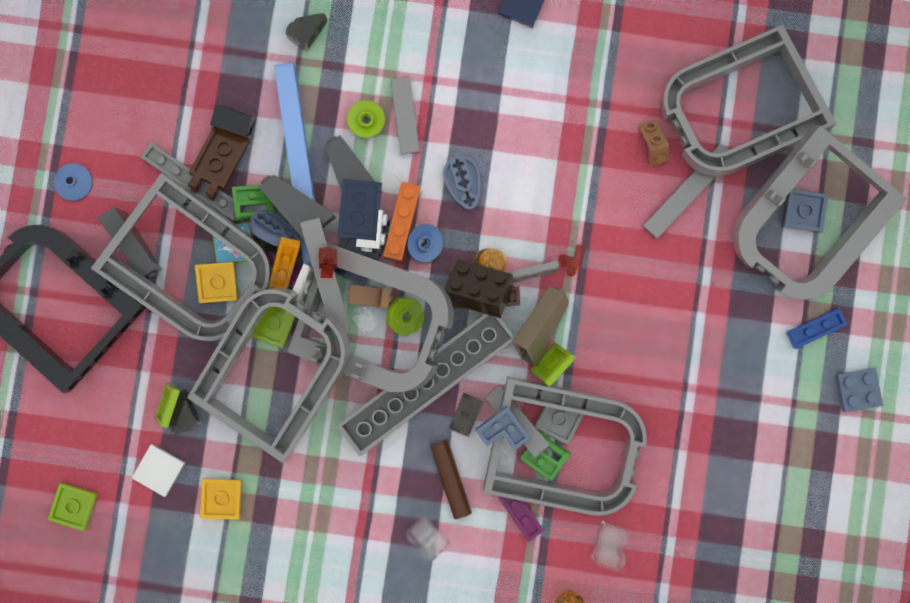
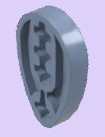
[443,156,481,211]
[249,211,301,247]

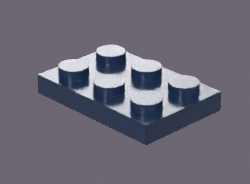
[337,179,382,241]

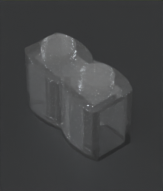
[406,515,450,561]

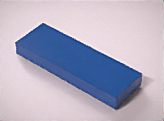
[786,308,848,349]

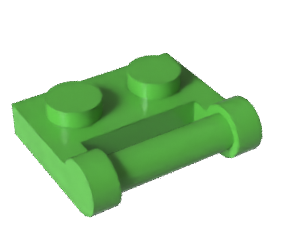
[231,185,274,222]
[520,430,571,481]

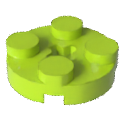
[385,297,424,336]

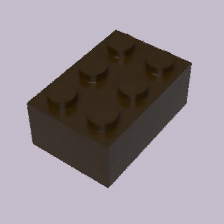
[444,259,514,318]

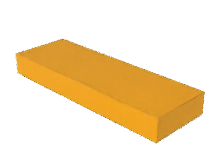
[268,237,300,289]

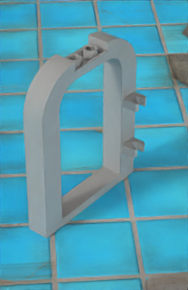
[661,24,836,176]
[733,125,907,299]
[91,172,271,341]
[287,243,454,392]
[187,288,350,463]
[483,376,647,516]

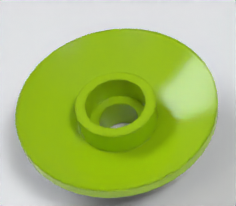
[347,100,385,138]

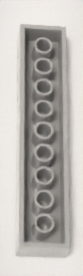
[336,314,515,457]

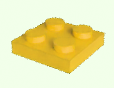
[195,261,239,303]
[200,478,242,520]

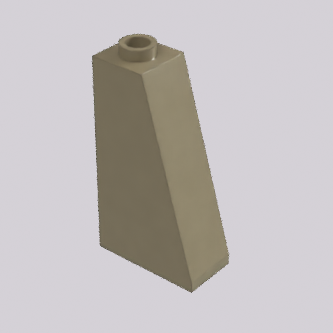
[512,286,569,366]

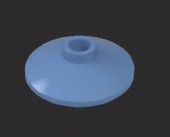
[54,163,93,201]
[407,224,443,262]

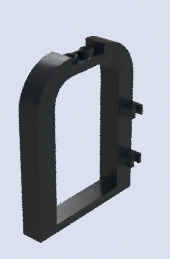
[0,225,147,393]

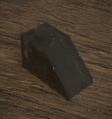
[285,13,328,52]
[169,389,202,435]

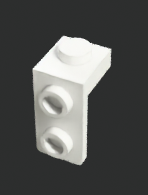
[356,210,388,252]

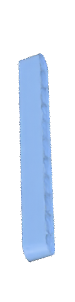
[274,62,316,267]

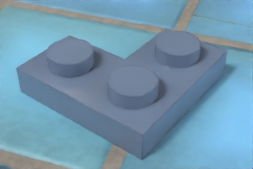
[475,406,531,450]

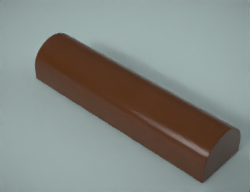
[430,439,472,519]

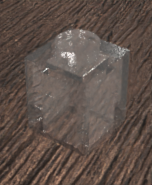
[351,306,381,336]

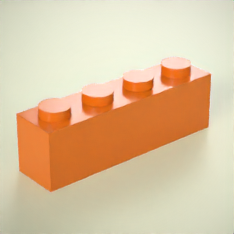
[383,182,421,263]

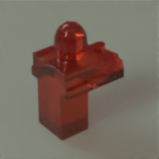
[558,244,587,277]
[319,247,337,278]

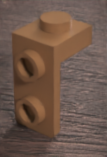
[639,120,669,166]
[348,285,393,308]

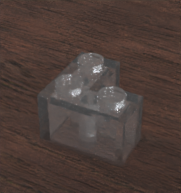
[591,520,629,573]

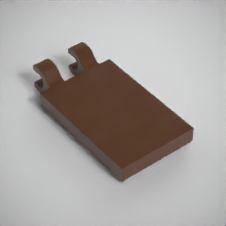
[188,126,250,201]

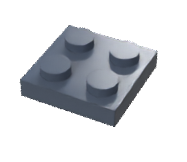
[782,189,828,233]
[835,368,883,412]

